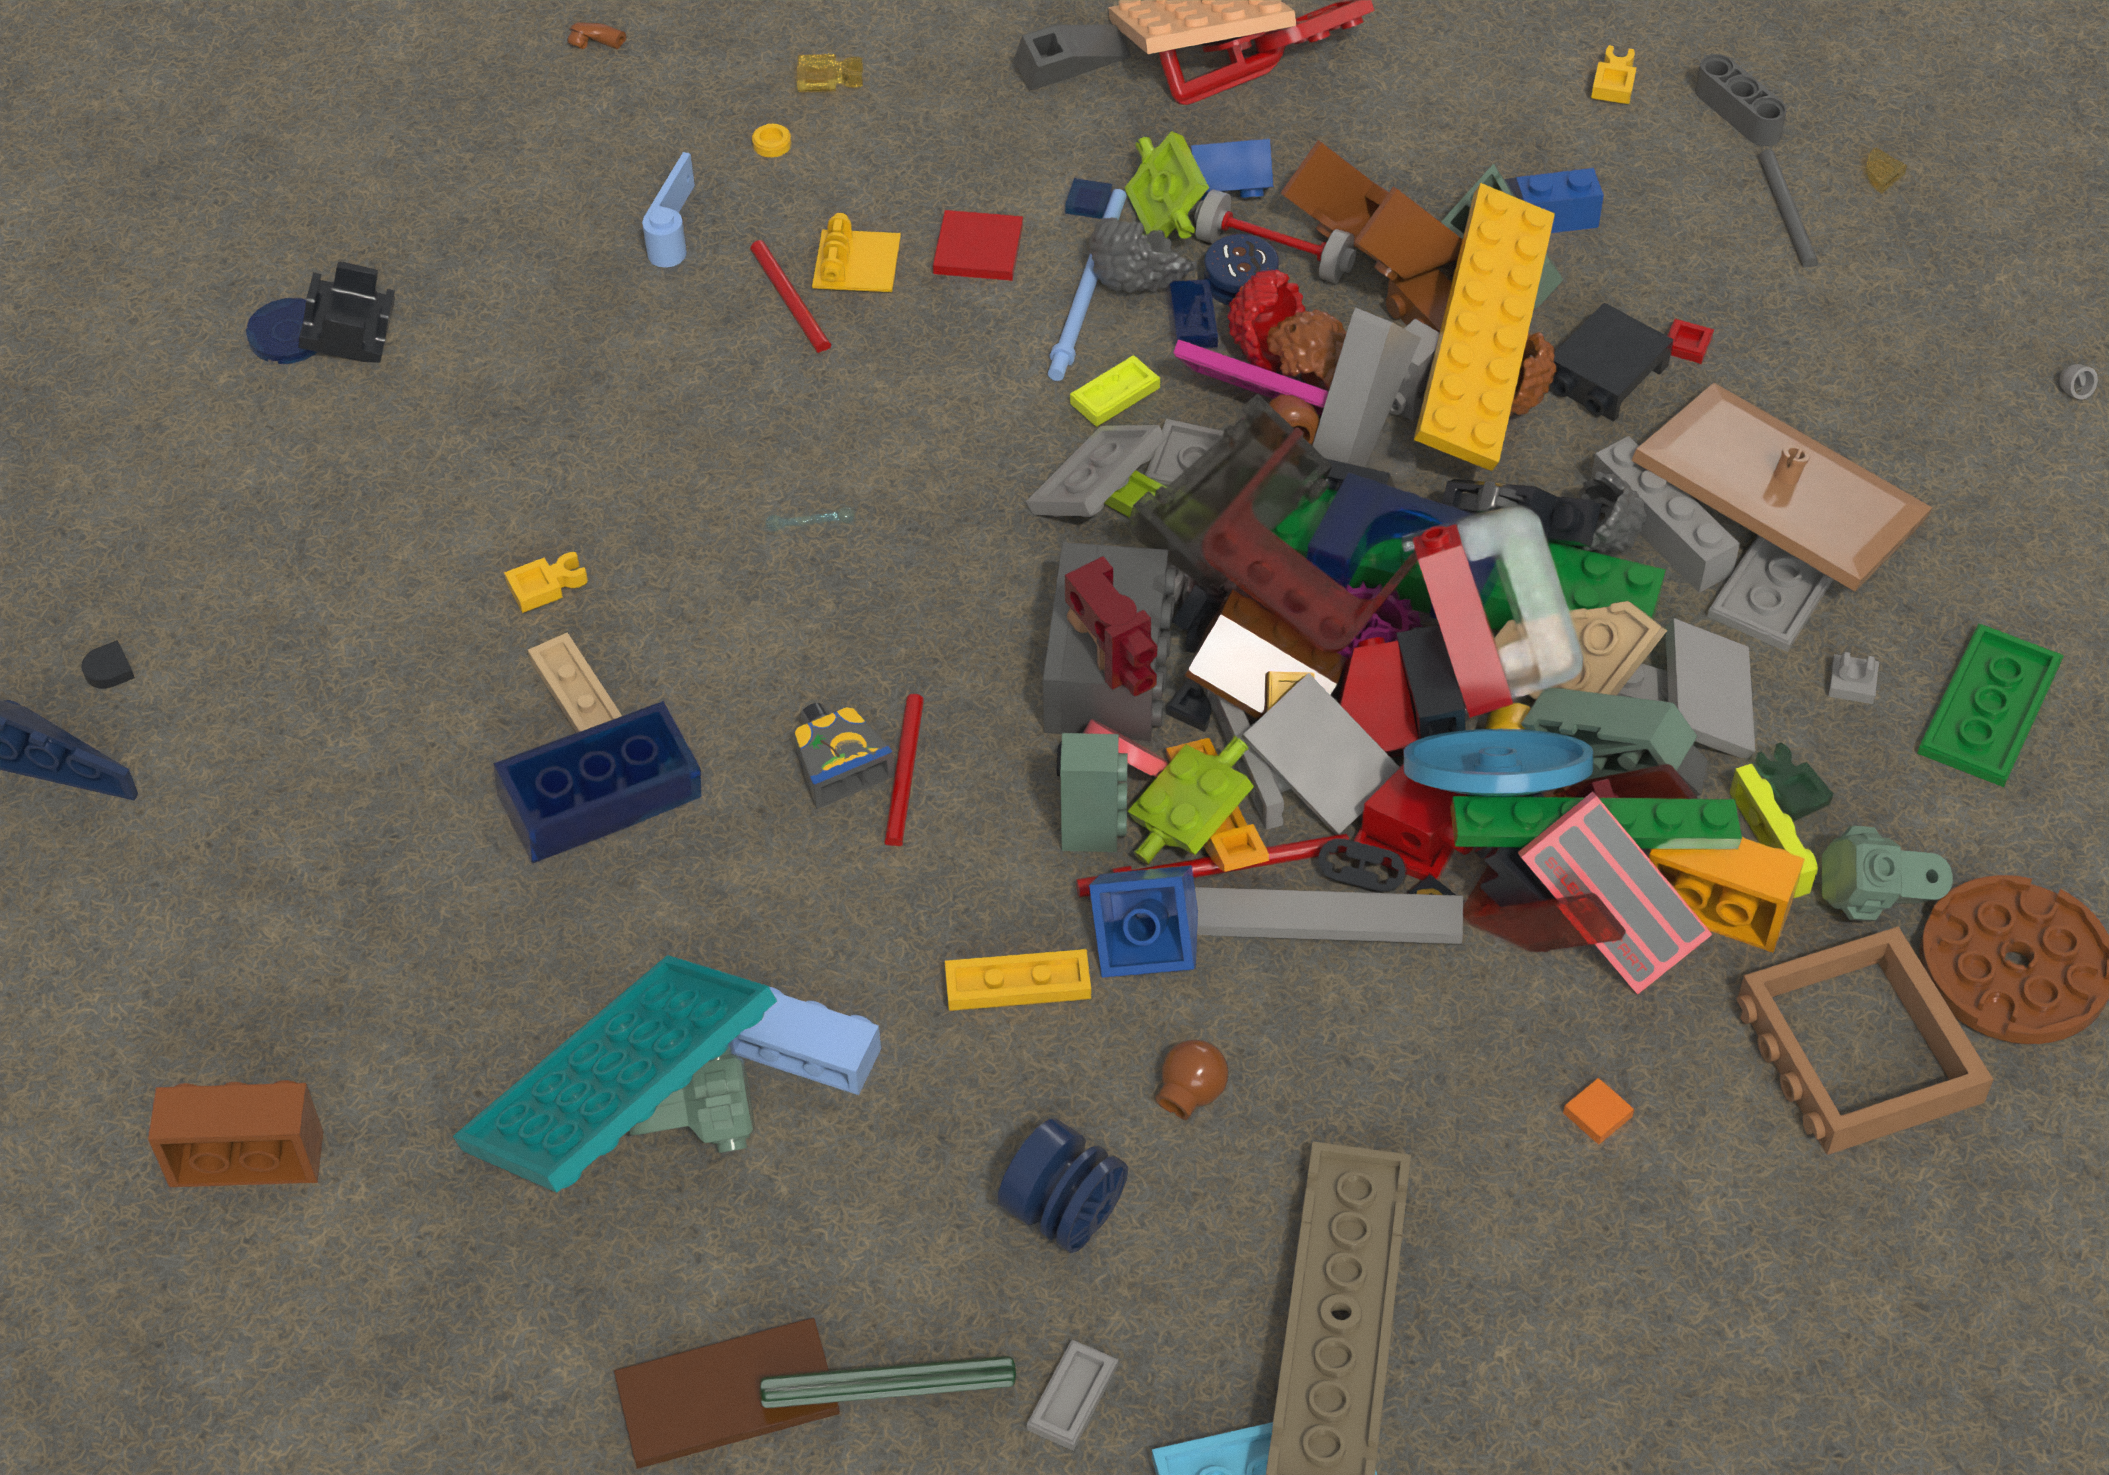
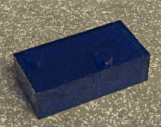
[493,701,702,864]

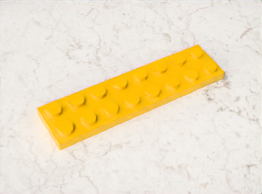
[1414,183,1555,471]

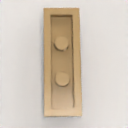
[528,632,628,751]

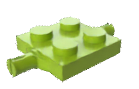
[1124,131,1209,239]
[1127,736,1254,865]

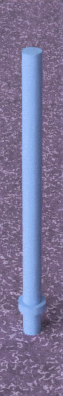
[1048,189,1127,381]

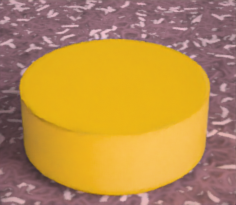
[752,124,791,158]

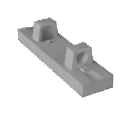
[1205,688,1291,830]

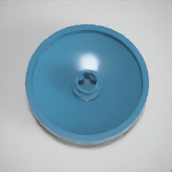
[1404,729,1593,797]

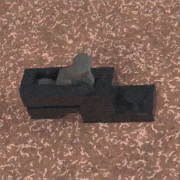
[1439,479,1602,547]

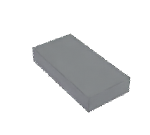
[1027,1340,1118,1451]

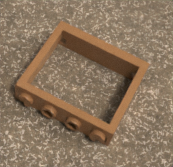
[1736,926,1994,1155]

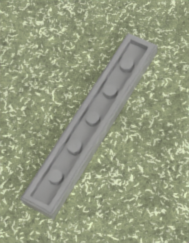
[1195,887,1463,944]

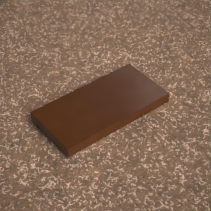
[614,1317,840,1469]

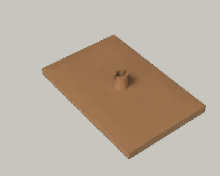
[1631,383,1932,592]

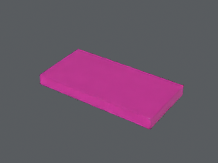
[1173,339,1329,416]

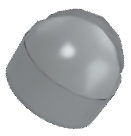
[2059,364,2098,399]

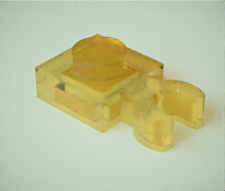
[797,54,863,92]

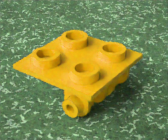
[812,213,901,292]

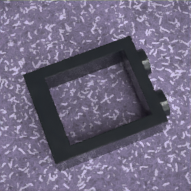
[1396,625,1466,739]

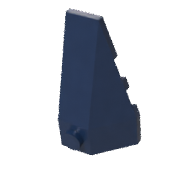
[0,700,138,801]

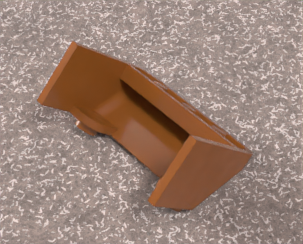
[1281,140,1463,281]

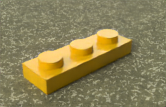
[945,949,1091,1011]

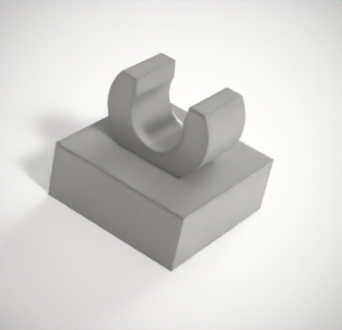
[1828,652,1879,704]

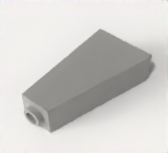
[1310,307,1421,467]

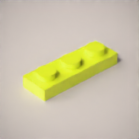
[1730,764,1818,898]

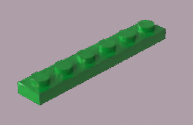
[1450,796,1742,849]

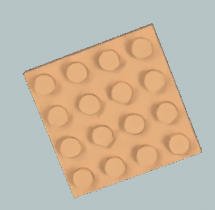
[1108,0,1296,54]

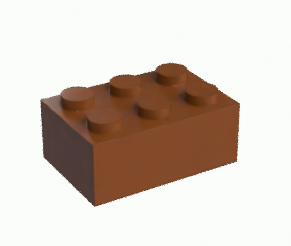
[148,1080,324,1187]

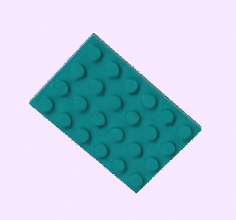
[452,955,777,1193]

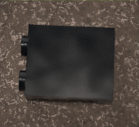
[1549,303,1674,422]

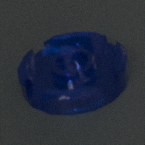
[246,298,318,364]

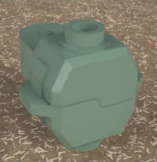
[1822,825,1953,922]
[629,1046,755,1153]

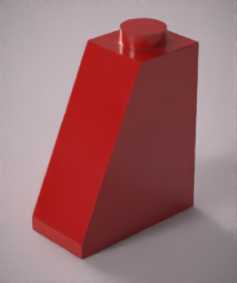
[1337,637,1419,758]

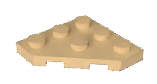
[1494,601,1667,700]

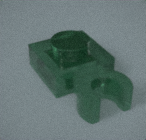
[1754,742,1834,822]

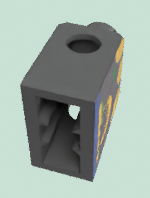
[794,703,895,809]

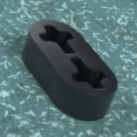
[1319,838,1407,892]

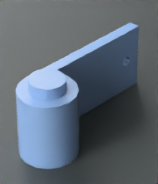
[642,152,695,268]

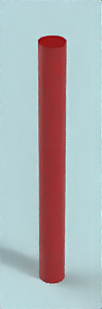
[750,240,831,353]
[884,694,924,846]

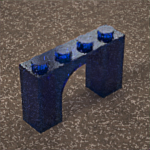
[1306,473,1514,619]

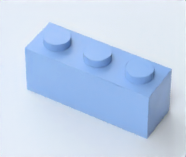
[729,987,881,1095]

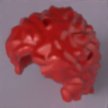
[1227,269,1306,373]

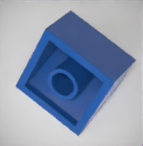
[1189,139,1274,201]
[1505,168,1604,233]
[1089,865,1198,978]

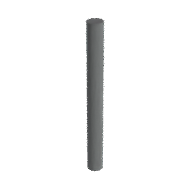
[1759,149,1818,268]

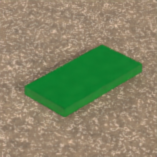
[1917,623,2064,787]

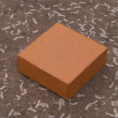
[1563,1078,1634,1145]

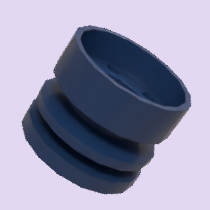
[997,1118,1128,1253]

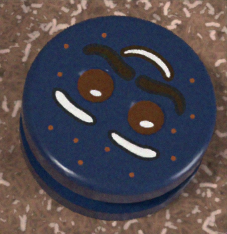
[1204,234,1279,306]

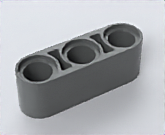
[1695,54,1787,146]

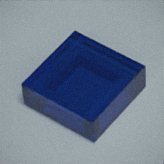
[1065,178,1112,219]

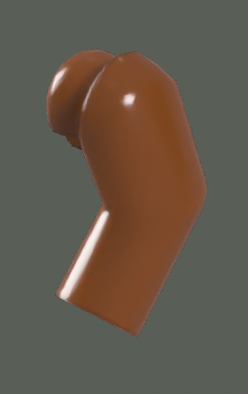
[567,22,626,50]

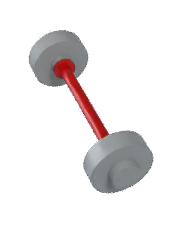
[1194,189,1356,284]

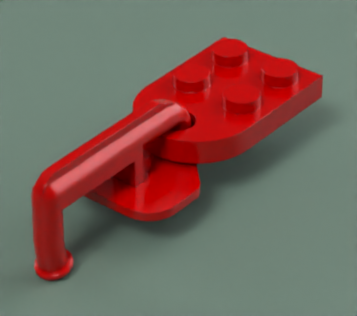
[1159,0,1375,105]

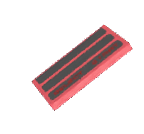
[1518,792,1712,995]

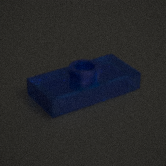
[1169,279,1218,348]

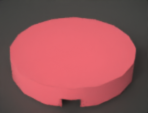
[1083,719,1169,777]

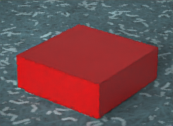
[1668,319,1714,364]

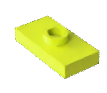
[1070,355,1160,427]

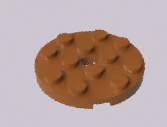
[1919,875,2109,1044]

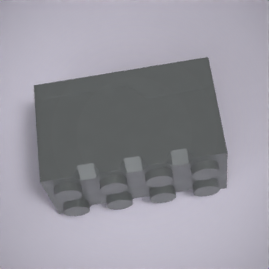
[1043,542,1176,741]

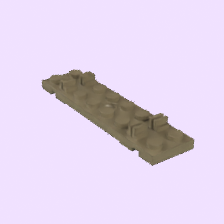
[1266,1141,1411,1475]

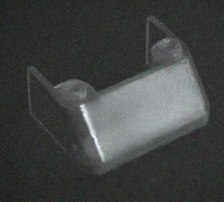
[1402,506,1583,714]

